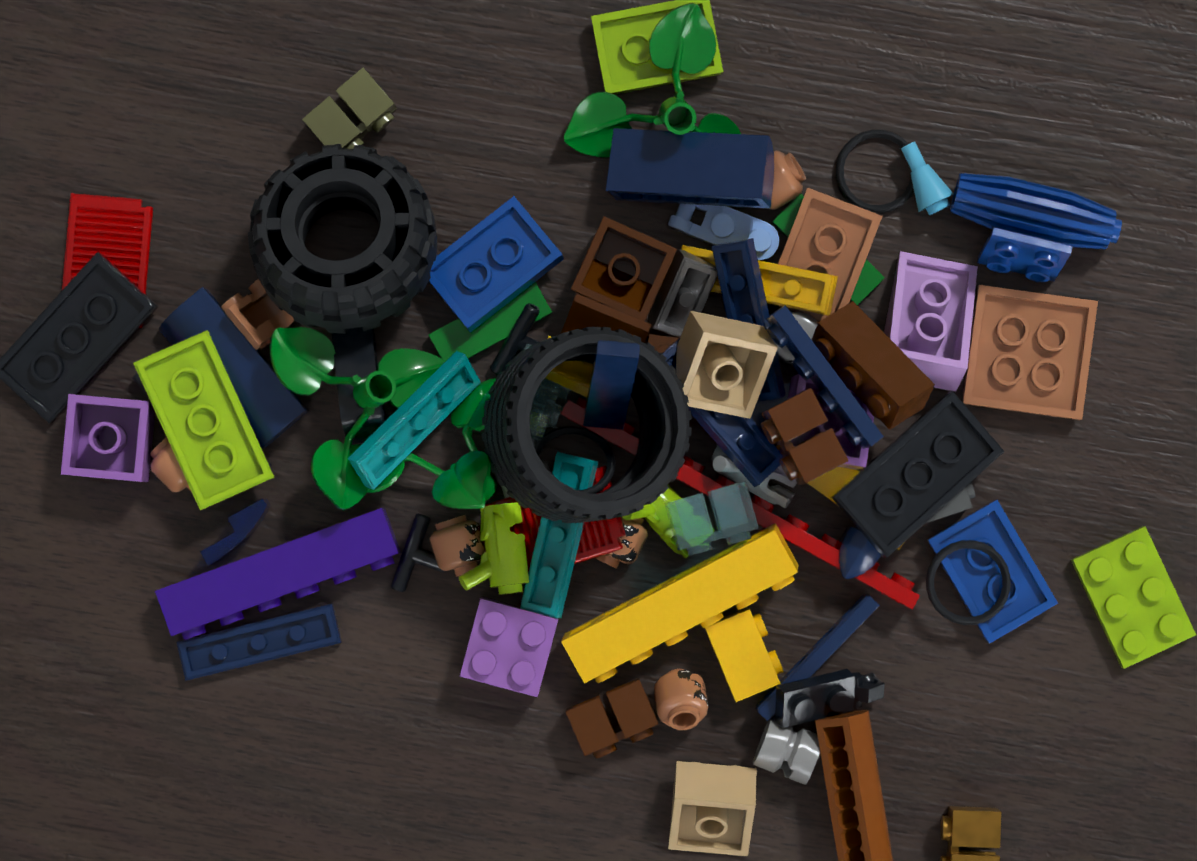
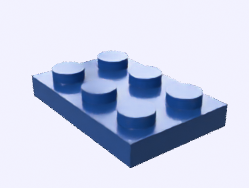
[429,196,564,333]
[927,500,1058,644]

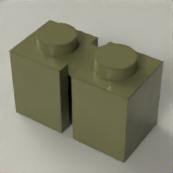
[302,68,397,149]

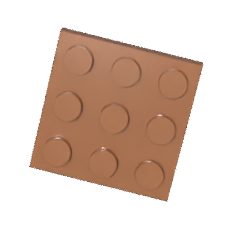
[962,285,1098,420]

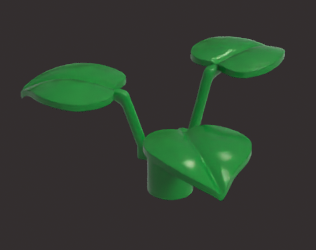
[563,3,741,157]
[270,327,446,510]
[367,378,497,509]

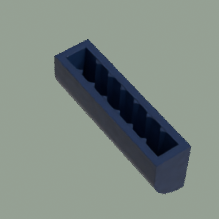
[606,128,774,209]
[158,287,309,450]

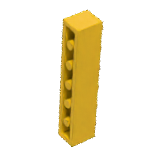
[561,523,799,684]

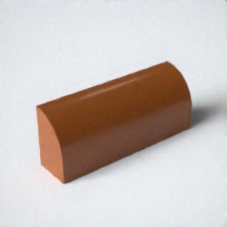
[815,710,893,861]

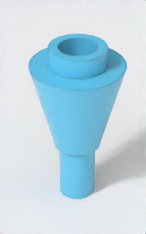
[901,142,954,216]

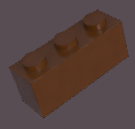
[811,301,935,430]

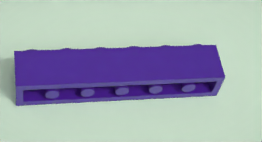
[155,508,401,640]

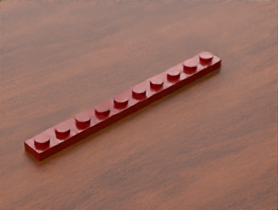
[561,397,920,610]

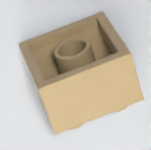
[676,311,778,419]
[668,761,757,856]

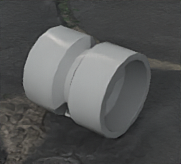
[753,717,820,785]

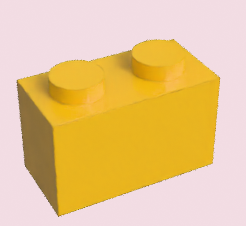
[705,608,784,702]

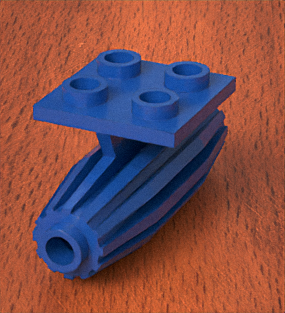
[950,173,1122,282]

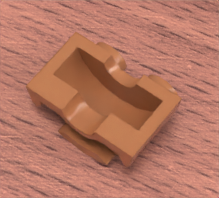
[221,279,295,350]

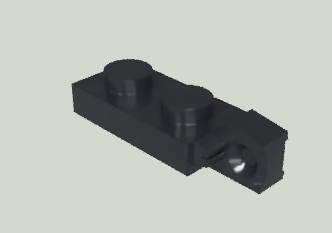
[775,669,885,728]

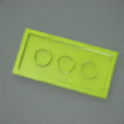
[133,330,274,510]

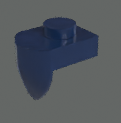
[839,526,881,579]

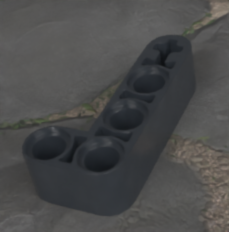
[331,327,387,444]

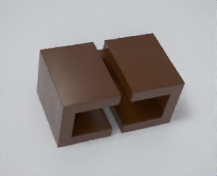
[761,388,849,485]
[566,678,658,759]

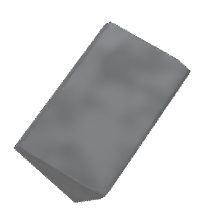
[648,249,718,338]

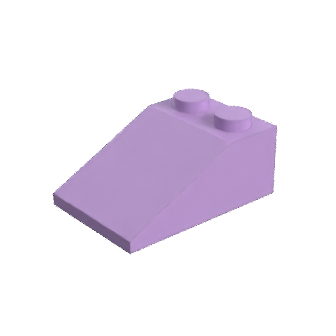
[884,251,978,392]

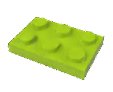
[591,0,723,94]
[1071,526,1196,669]

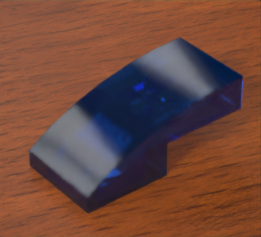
[200,499,271,566]

